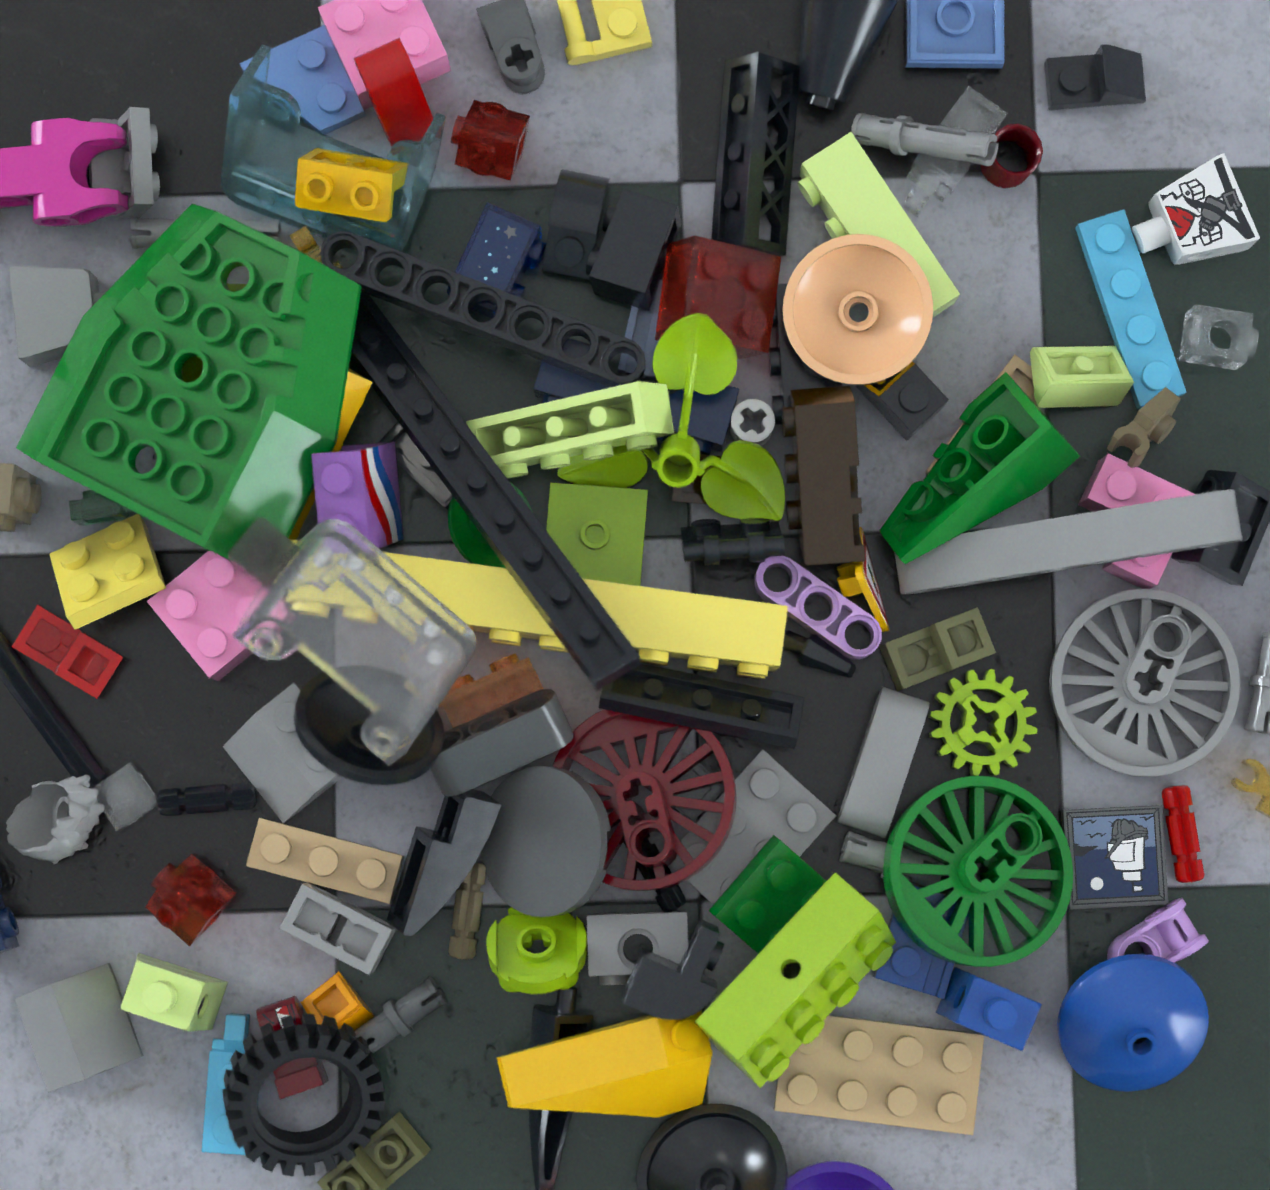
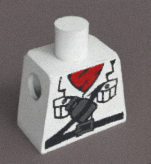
[1132,153,1260,265]

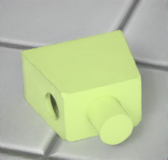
[120,953,228,1031]

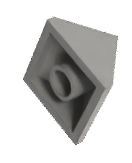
[15,963,144,1093]

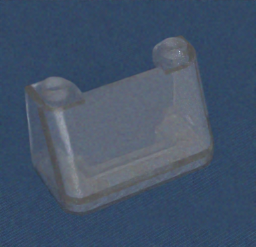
[233,519,477,766]

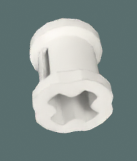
[730,399,775,446]

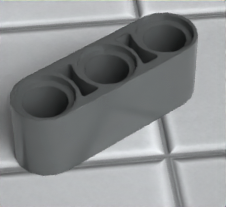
[430,689,574,796]

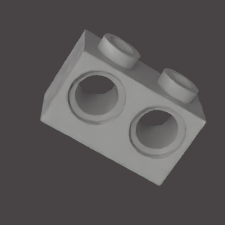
[279,883,396,975]

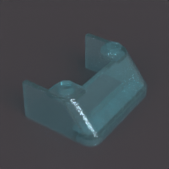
[221,44,446,252]

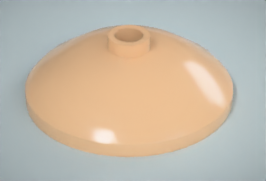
[783,234,933,385]

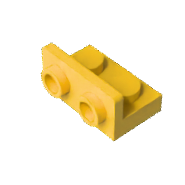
[295,148,410,222]

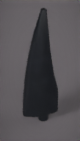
[529,987,594,1190]

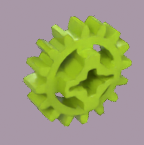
[928,669,1038,776]

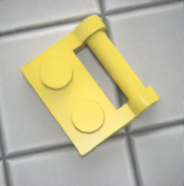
[557,0,652,65]

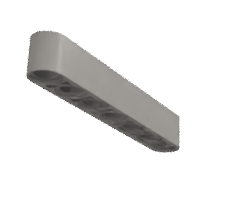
[894,490,1242,595]

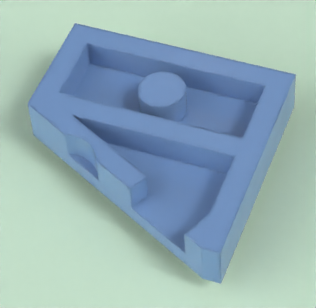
[240,25,366,136]

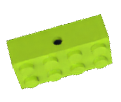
[695,873,896,1088]

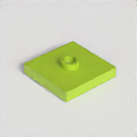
[546,483,648,586]

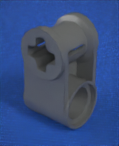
[476,0,545,94]

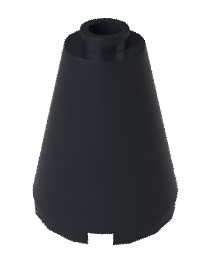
[798,0,898,110]

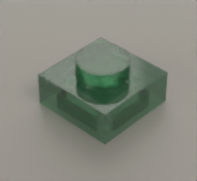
[69,490,129,526]

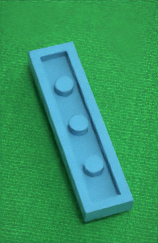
[1075,209,1187,410]

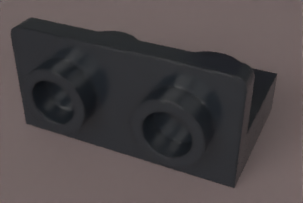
[1171,470,1270,586]

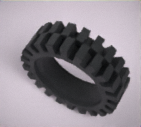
[222,1014,385,1176]

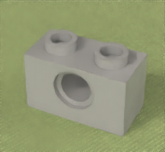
[587,910,688,985]

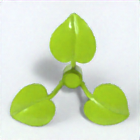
[558,313,785,521]

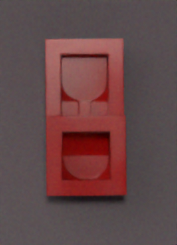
[11,604,123,699]

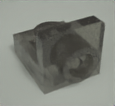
[228,517,300,588]

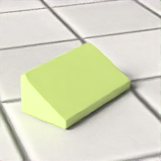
[1030,346,1134,408]

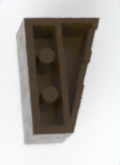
[782,386,865,565]

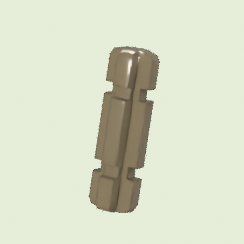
[448,862,486,960]

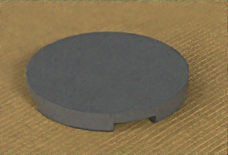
[481,766,611,917]

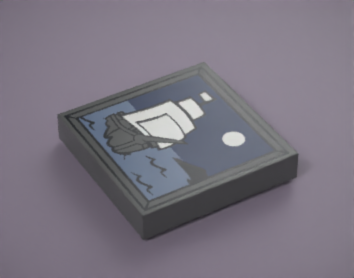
[1061,805,1169,909]

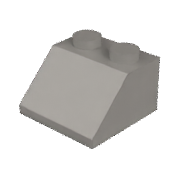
[223,683,342,824]

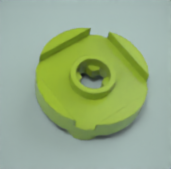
[486,907,588,994]

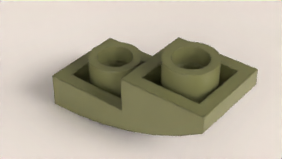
[317,1111,431,1190]

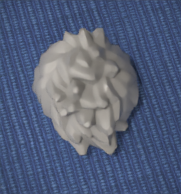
[6,775,104,864]

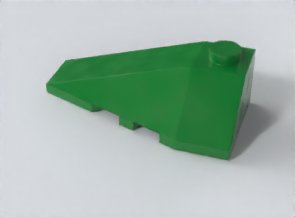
[879,372,1080,564]

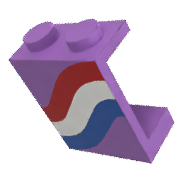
[312,442,404,555]

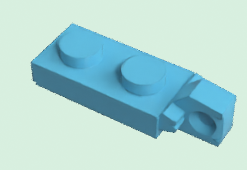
[202,1013,259,1155]

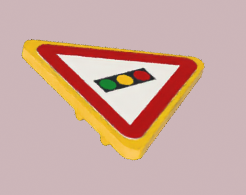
[837,527,889,632]

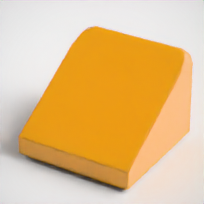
[300,971,374,1031]

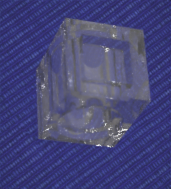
[1179,304,1259,370]

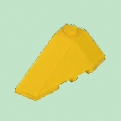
[497,1010,712,1118]

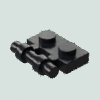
[681,518,785,566]

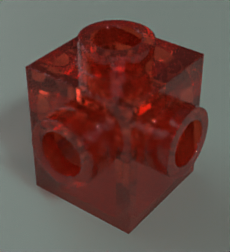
[451,100,530,181]
[145,854,236,947]

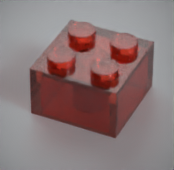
[655,235,781,359]

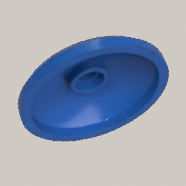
[1057,954,1209,1092]

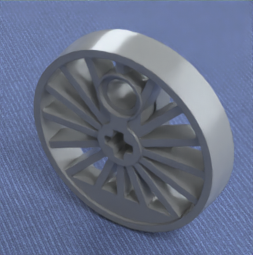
[1049,589,1241,777]

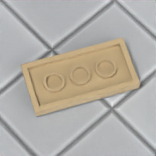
[774,1015,984,1135]

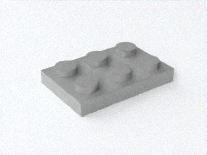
[670,749,836,905]

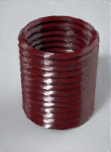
[980,123,1043,188]

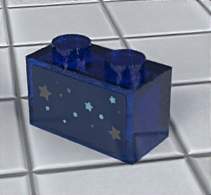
[446,202,546,319]

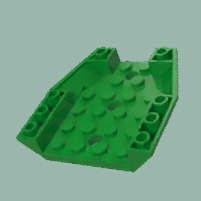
[16,204,362,578]

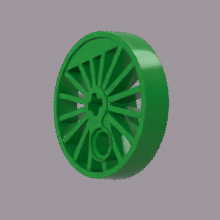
[883,776,1073,967]

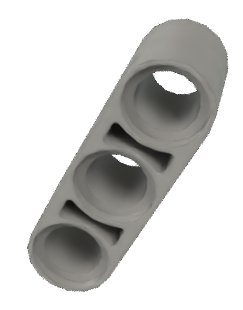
[837,686,930,838]

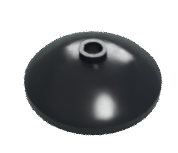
[293,666,444,785]
[637,1104,788,1190]

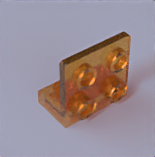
[436,653,544,728]

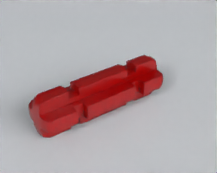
[1162,785,1204,883]

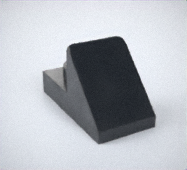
[1044,44,1146,111]

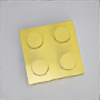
[49,514,166,630]

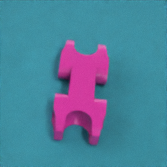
[0,118,129,227]

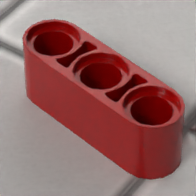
[353,38,439,153]

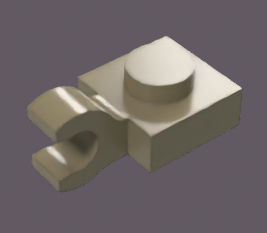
[1107,387,1181,468]

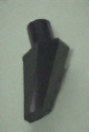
[783,630,856,678]

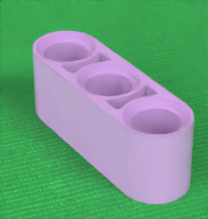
[754,556,882,660]

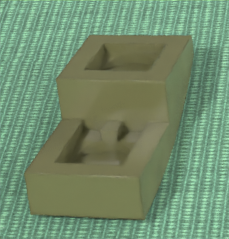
[879,607,996,691]

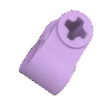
[1107,897,1209,963]

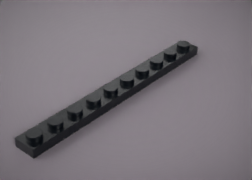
[350,292,640,691]

